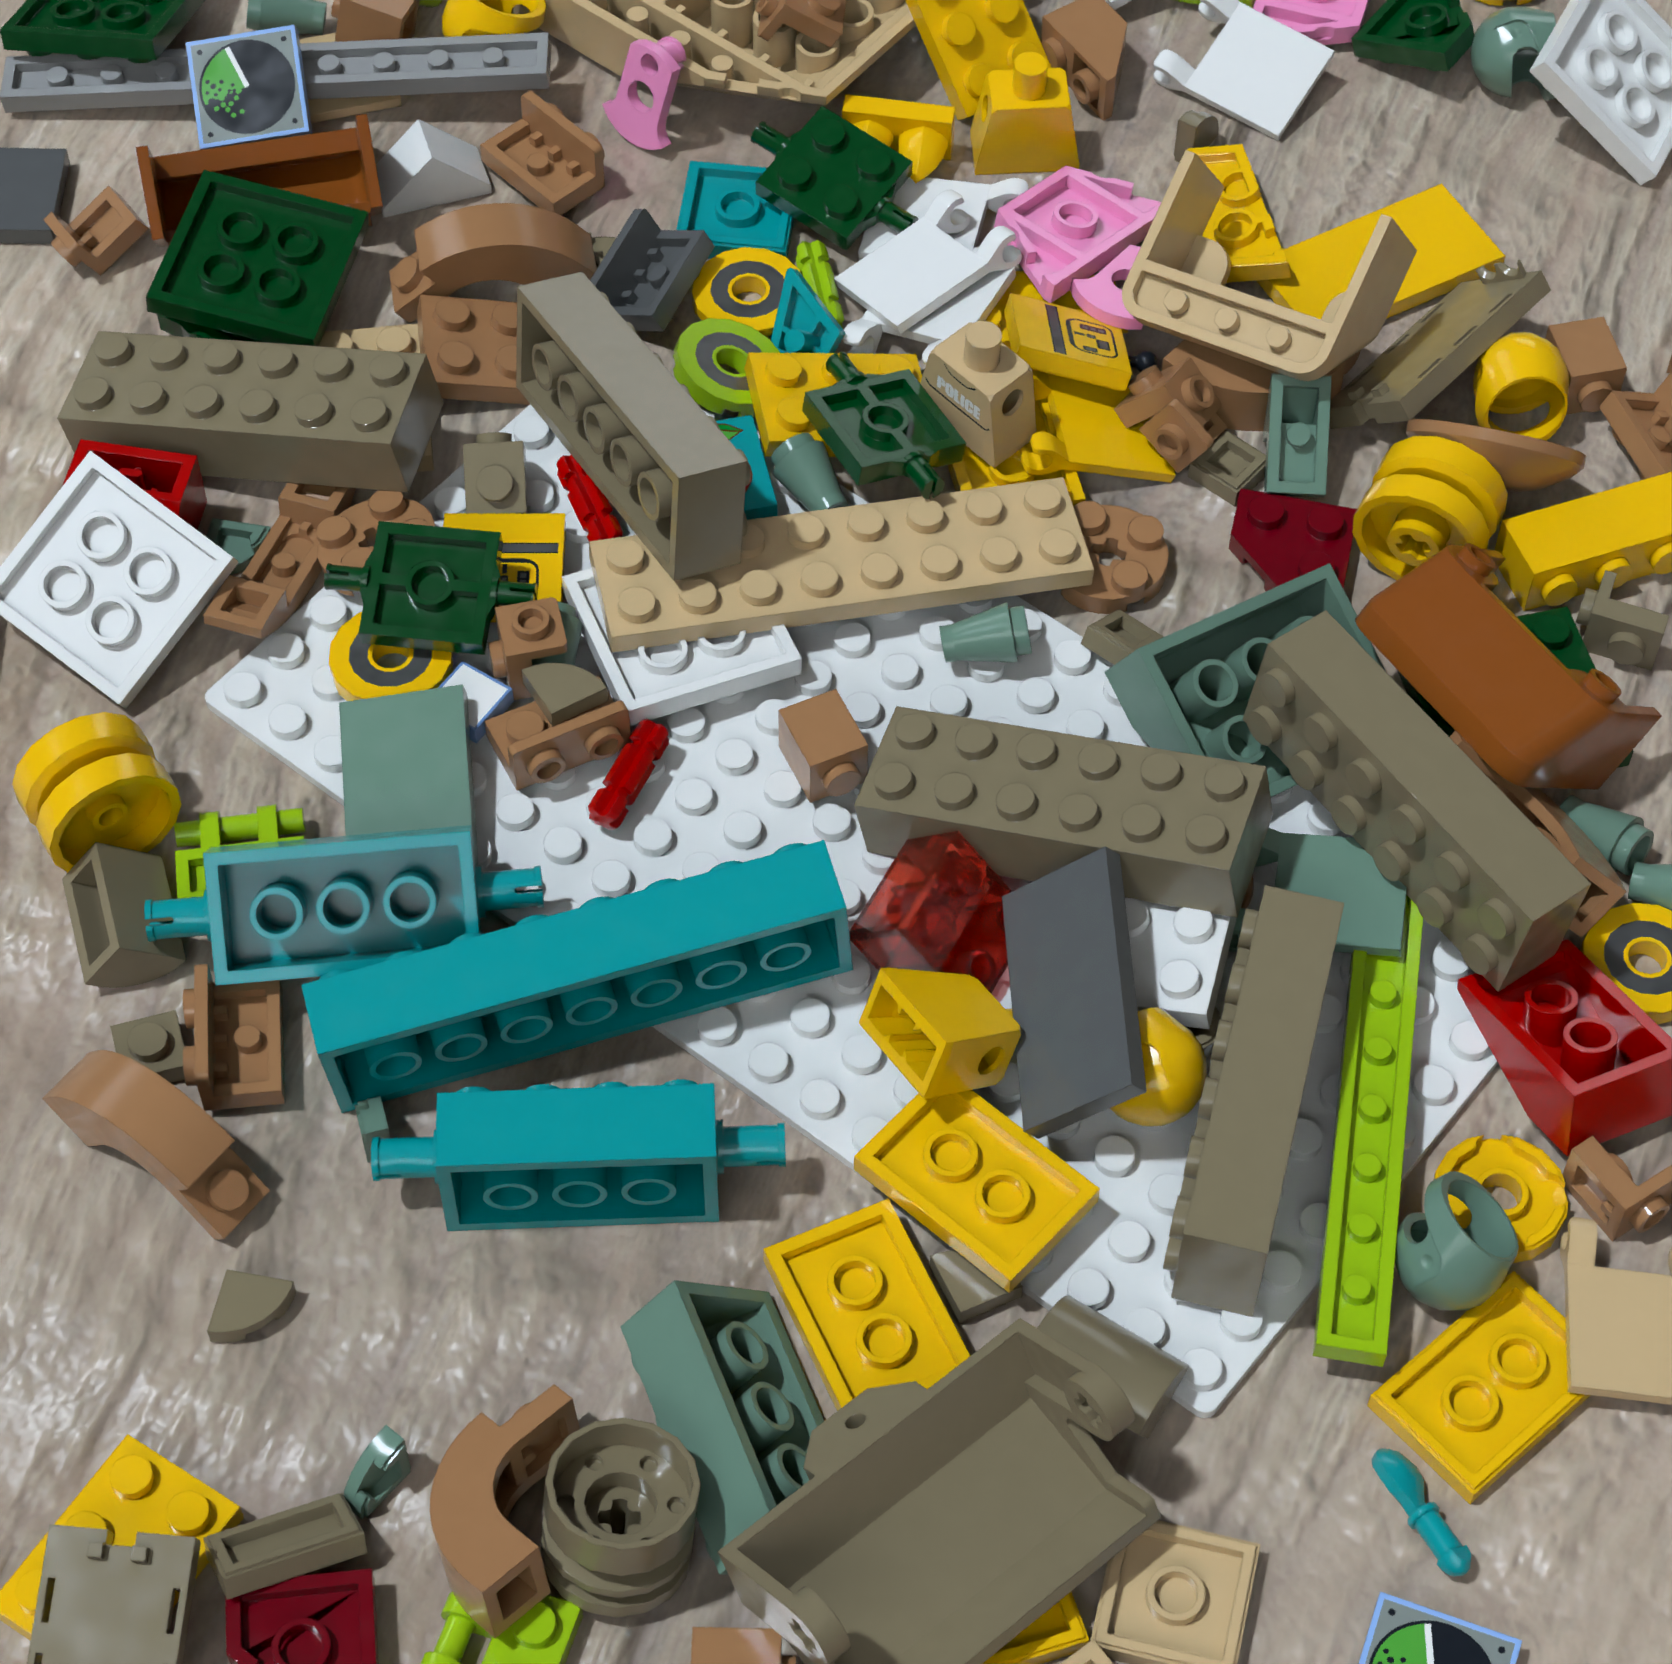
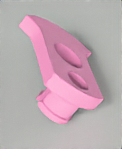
[602,36,686,150]
[1070,245,1143,330]

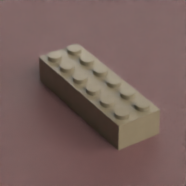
[516,272,751,581]
[57,331,444,492]
[1243,610,1591,992]
[854,706,1273,918]
[1163,885,1344,1317]

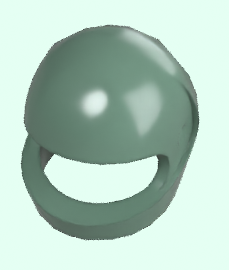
[1470,6,1556,101]
[1395,1171,1519,1311]

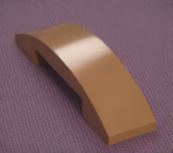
[203,483,356,639]

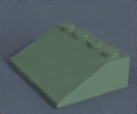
[1104,563,1386,797]

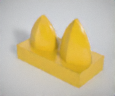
[842,94,955,183]

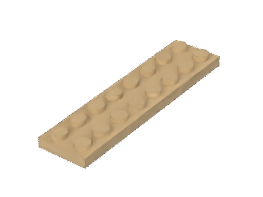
[589,477,1094,653]

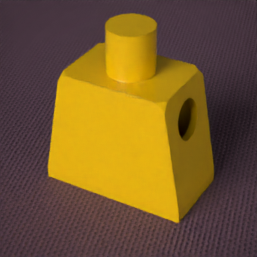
[970,52,1080,175]
[859,968,1021,1098]

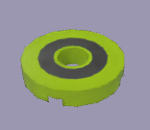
[672,318,780,417]

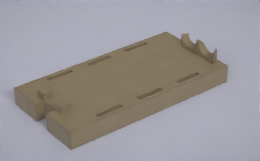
[1329,259,1551,429]
[27,1524,201,1664]

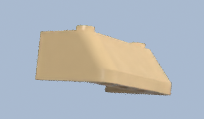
[1122,150,1417,381]

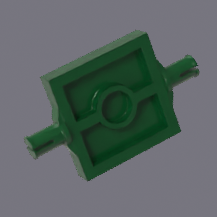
[750,106,919,251]
[802,352,966,499]
[324,521,538,655]

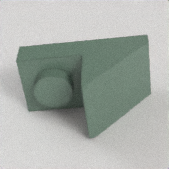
[1263,373,1332,498]

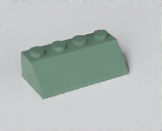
[620,1280,824,1575]

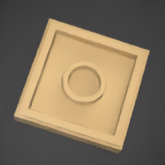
[1090,1520,1261,1664]

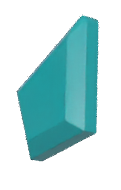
[771,268,846,353]

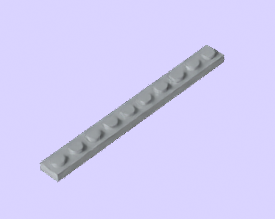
[0,32,551,113]

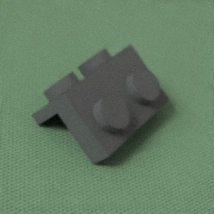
[590,209,715,331]

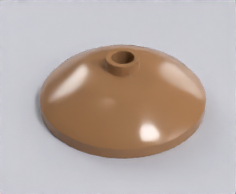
[1405,419,1586,492]

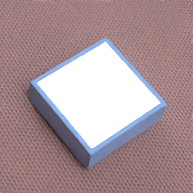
[438,661,514,744]

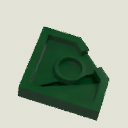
[1351,0,1475,72]

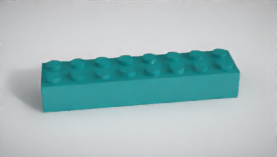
[301,840,853,1113]

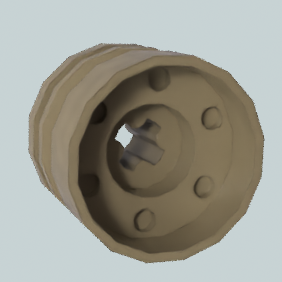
[540,1418,701,1618]

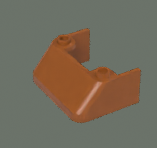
[136,114,383,247]
[1355,543,1662,790]

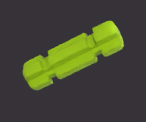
[795,240,844,329]

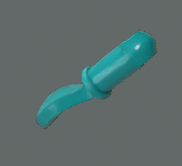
[1371,1448,1472,1577]

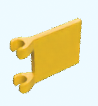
[1021,370,1176,483]

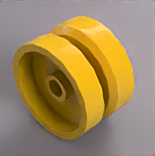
[1352,436,1508,580]
[12,712,181,873]

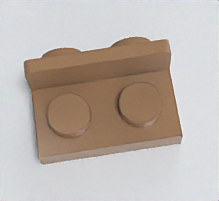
[484,676,631,791]

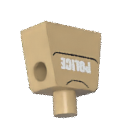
[920,321,1036,468]

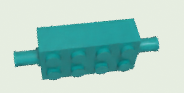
[144,825,544,986]
[371,1079,786,1231]

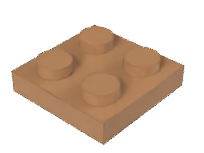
[417,295,530,405]

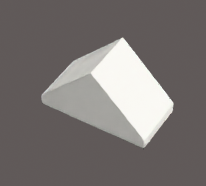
[376,119,492,218]

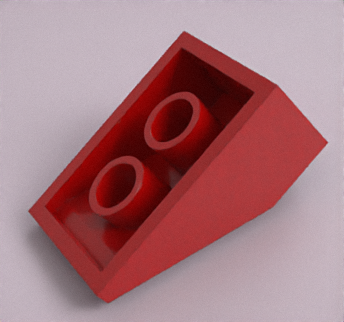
[1457,939,1672,1157]

